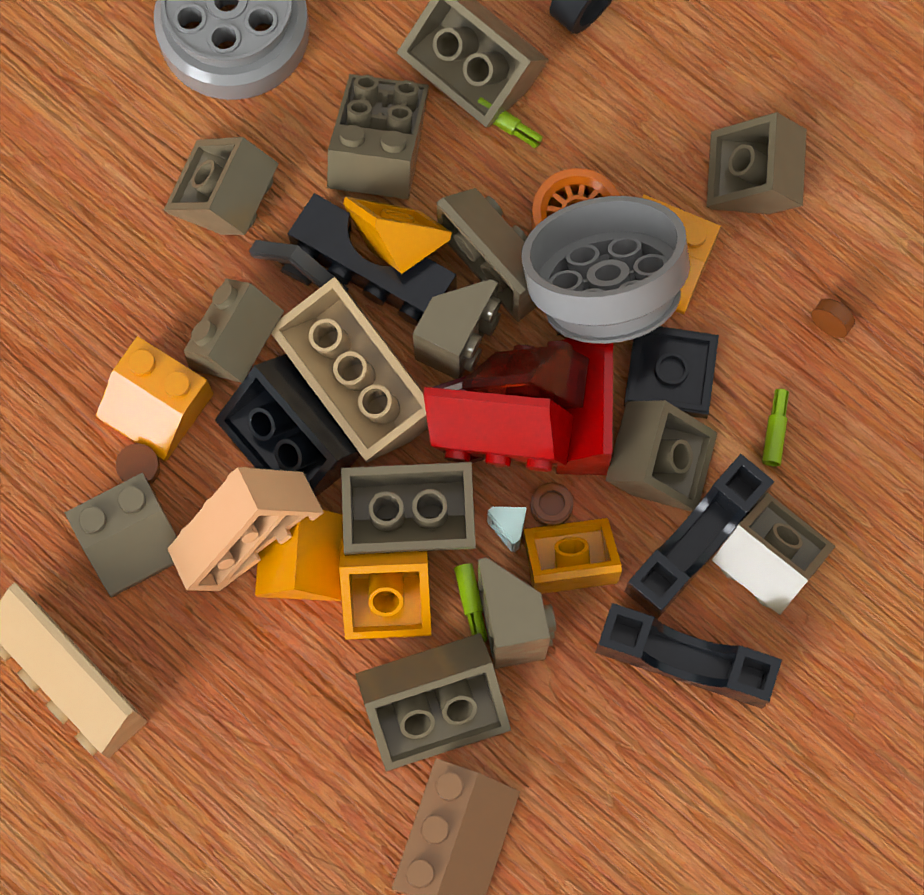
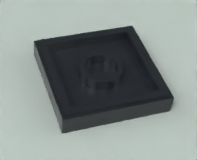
[624,326,719,419]

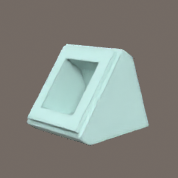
[487,506,527,552]

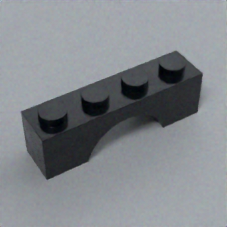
[288,193,457,326]
[624,454,774,620]
[595,603,782,709]

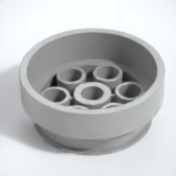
[154,0,310,100]
[522,196,690,344]

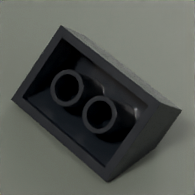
[215,354,361,497]

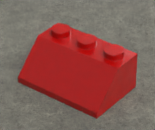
[549,338,613,476]
[423,387,574,472]

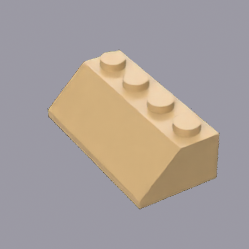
[271,277,428,462]
[0,582,148,758]

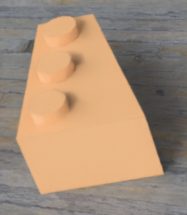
[167,467,324,591]

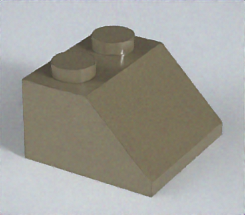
[707,112,807,214]
[164,137,279,235]
[184,279,284,383]
[605,401,718,512]
[65,472,177,598]
[711,493,836,615]

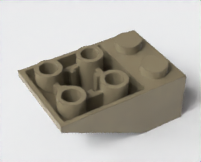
[327,74,429,199]

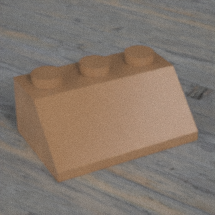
[391,758,520,895]

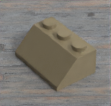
[397,0,549,127]
[437,188,537,322]
[341,462,476,555]
[478,558,557,669]
[355,633,511,771]

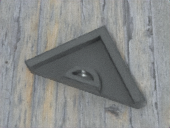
[248,240,348,291]

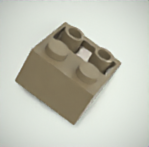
[413,279,502,379]

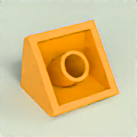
[343,196,452,274]
[255,509,343,601]
[523,518,622,594]

